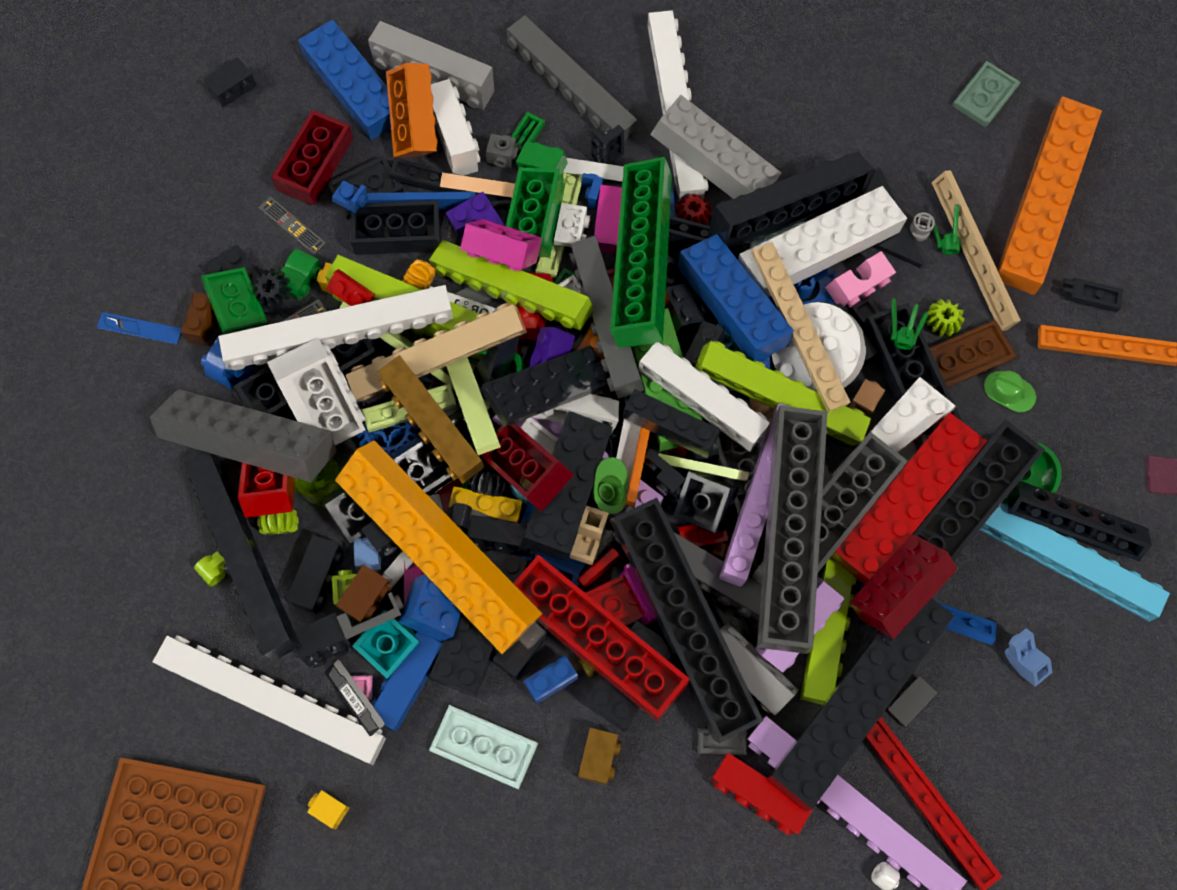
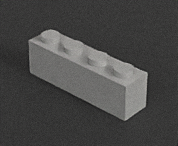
[720,623,798,715]

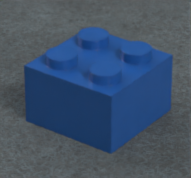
[399,574,461,642]

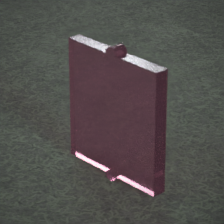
[1146,456,1177,495]

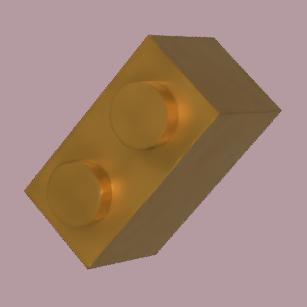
[578,728,622,786]

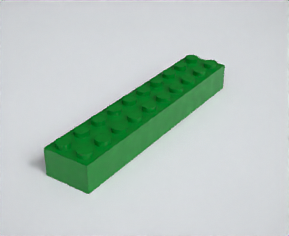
[610,157,672,348]

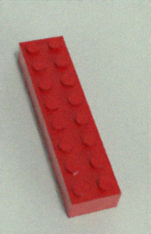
[831,412,987,585]
[513,555,690,722]

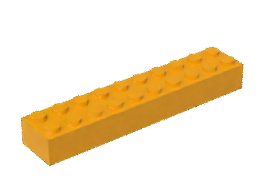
[335,441,542,654]

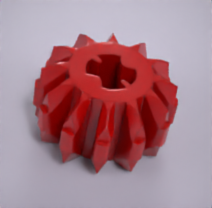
[676,193,712,225]

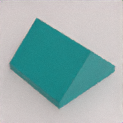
[353,610,420,679]

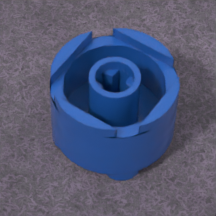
[201,337,253,390]

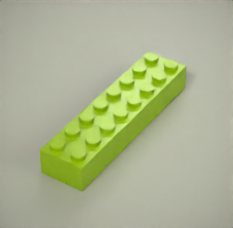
[326,255,487,360]

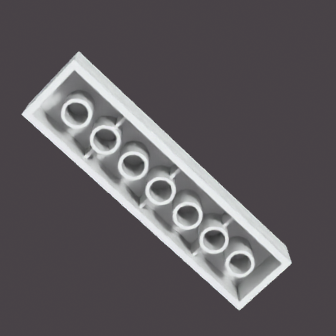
[738,186,907,297]

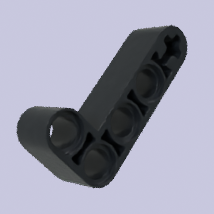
[449,503,538,556]

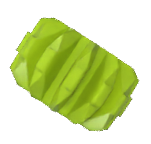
[926,299,965,337]
[257,509,299,535]

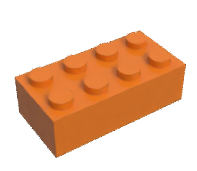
[386,63,437,158]

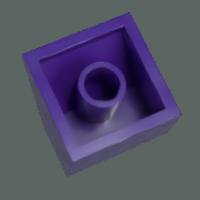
[529,326,575,367]

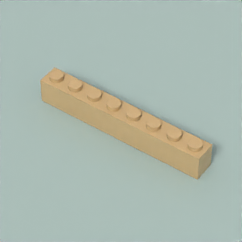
[346,303,527,402]

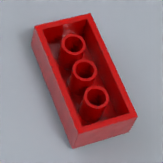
[238,462,295,518]

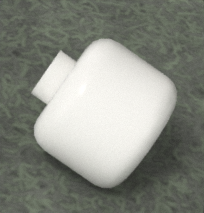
[871,862,900,890]

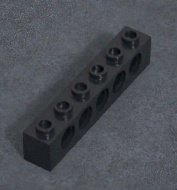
[1008,481,1152,562]

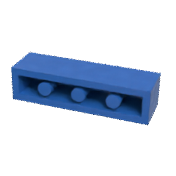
[371,631,442,733]

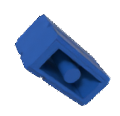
[524,655,578,704]

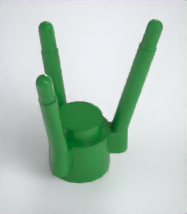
[933,204,960,255]
[891,298,928,350]

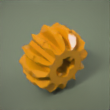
[402,259,435,290]

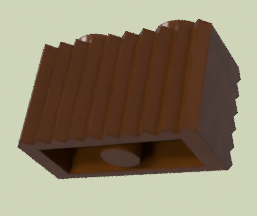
[181,293,217,346]

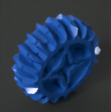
[357,421,419,455]

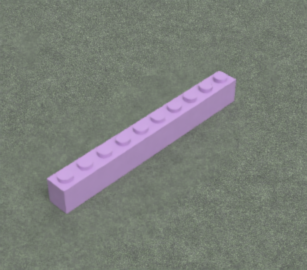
[747,716,967,890]

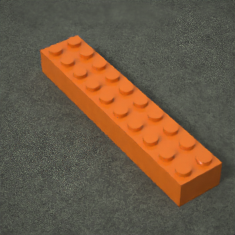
[997,96,1102,295]

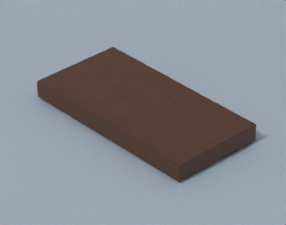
[929,320,1017,388]

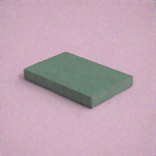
[952,61,1021,128]

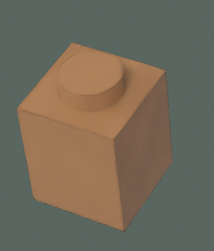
[849,379,885,417]

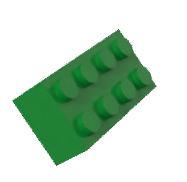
[506,167,566,258]

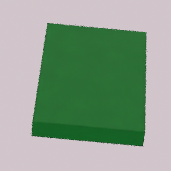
[201,267,268,335]

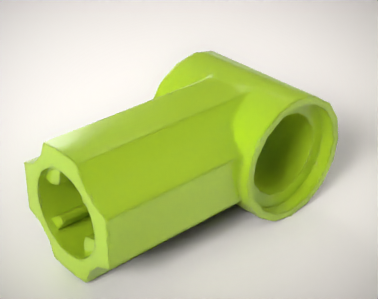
[194,551,226,587]

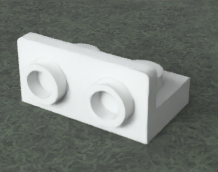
[554,203,590,248]

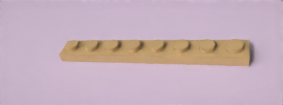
[932,170,1021,331]
[751,242,850,413]

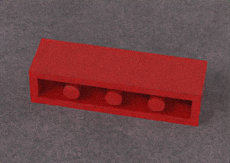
[711,753,813,836]

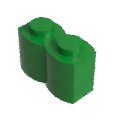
[274,249,322,301]

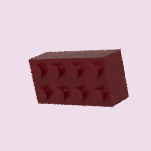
[271,110,353,206]
[480,423,574,511]
[849,534,957,640]

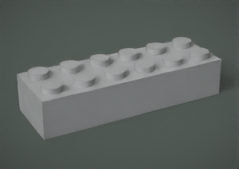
[368,21,494,110]
[650,94,782,199]

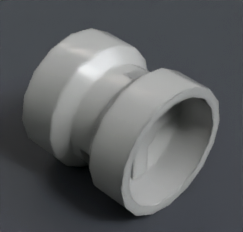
[909,213,935,241]

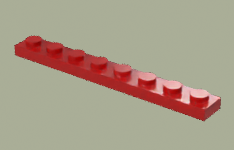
[865,717,1003,890]

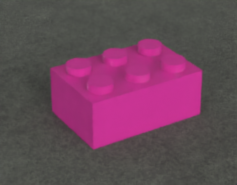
[460,219,542,271]

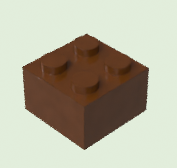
[336,564,393,622]

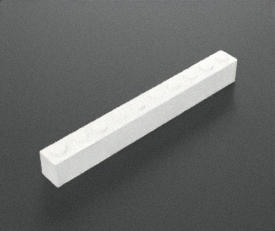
[647,10,708,202]
[218,285,453,370]
[153,635,386,765]

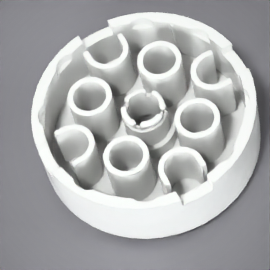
[772,302,866,390]

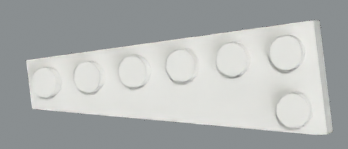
[832,377,955,476]

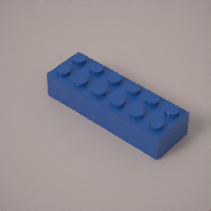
[298,19,391,140]
[677,234,794,361]

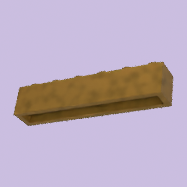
[377,355,485,484]

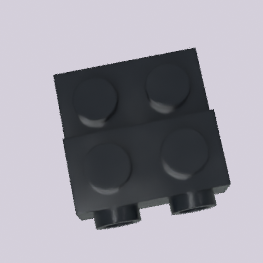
[643,449,686,506]

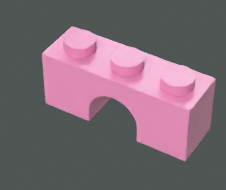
[825,251,896,308]

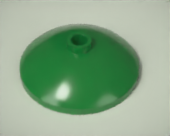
[1004,442,1062,504]

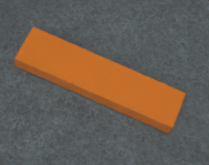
[626,427,650,508]

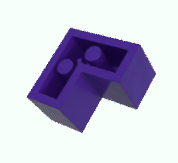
[446,192,504,239]

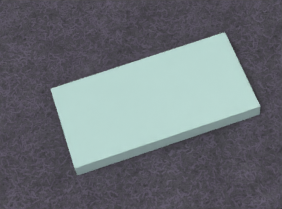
[429,705,538,790]

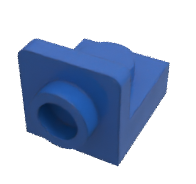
[581,173,603,210]
[332,180,368,213]

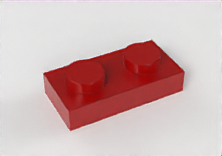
[326,269,376,306]
[678,525,729,548]

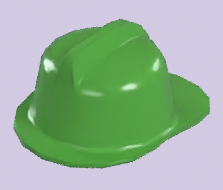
[984,371,1036,412]
[590,457,628,514]

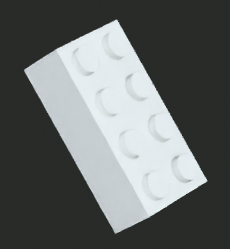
[431,79,480,176]

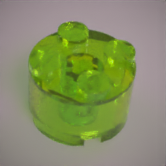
[294,458,341,507]

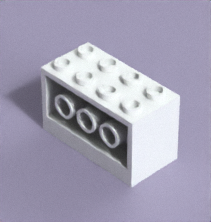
[267,338,365,445]

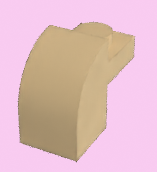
[570,506,609,565]

